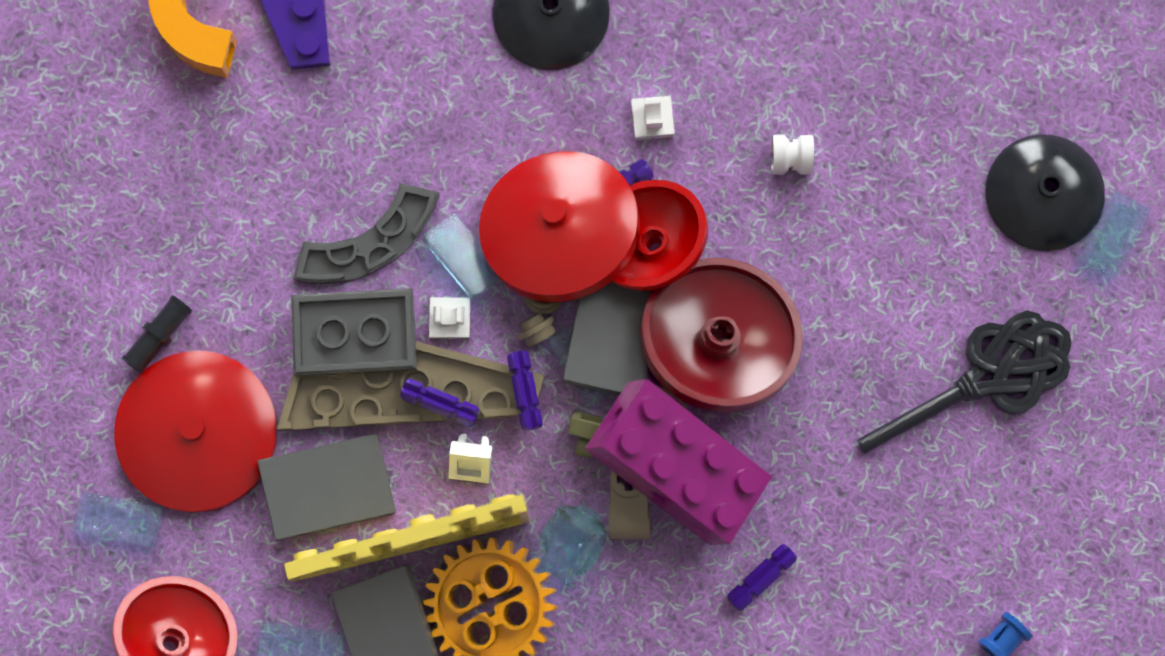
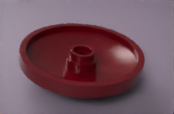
[640,258,803,412]

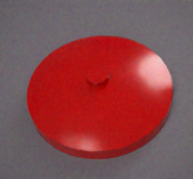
[479,151,640,302]
[114,351,278,513]

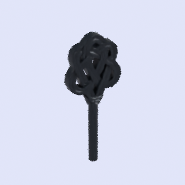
[857,310,1072,453]

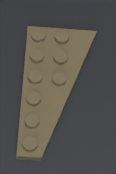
[277,341,545,432]

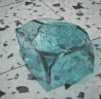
[537,505,607,587]

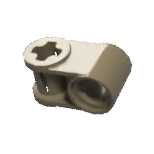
[609,471,650,540]

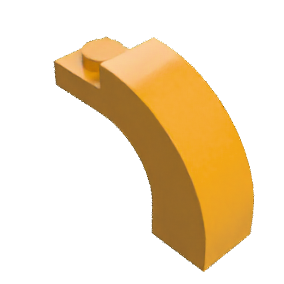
[148,0,238,78]

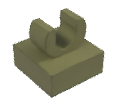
[568,410,604,458]

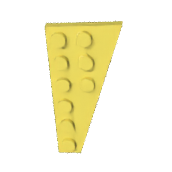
[284,494,530,582]

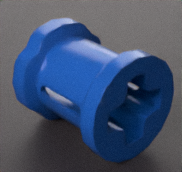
[977,612,1033,656]

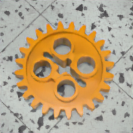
[423,538,558,656]

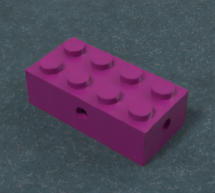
[585,379,772,545]

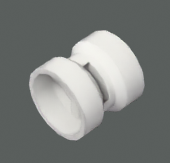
[771,135,814,175]

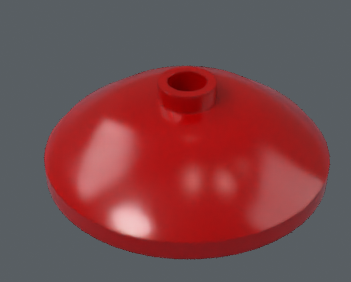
[611,180,708,291]
[112,576,238,656]

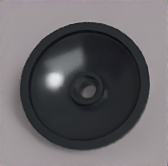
[492,0,610,70]
[985,134,1105,251]

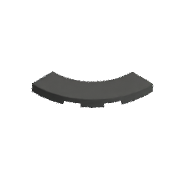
[293,183,439,284]

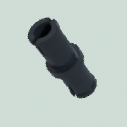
[122,295,192,373]

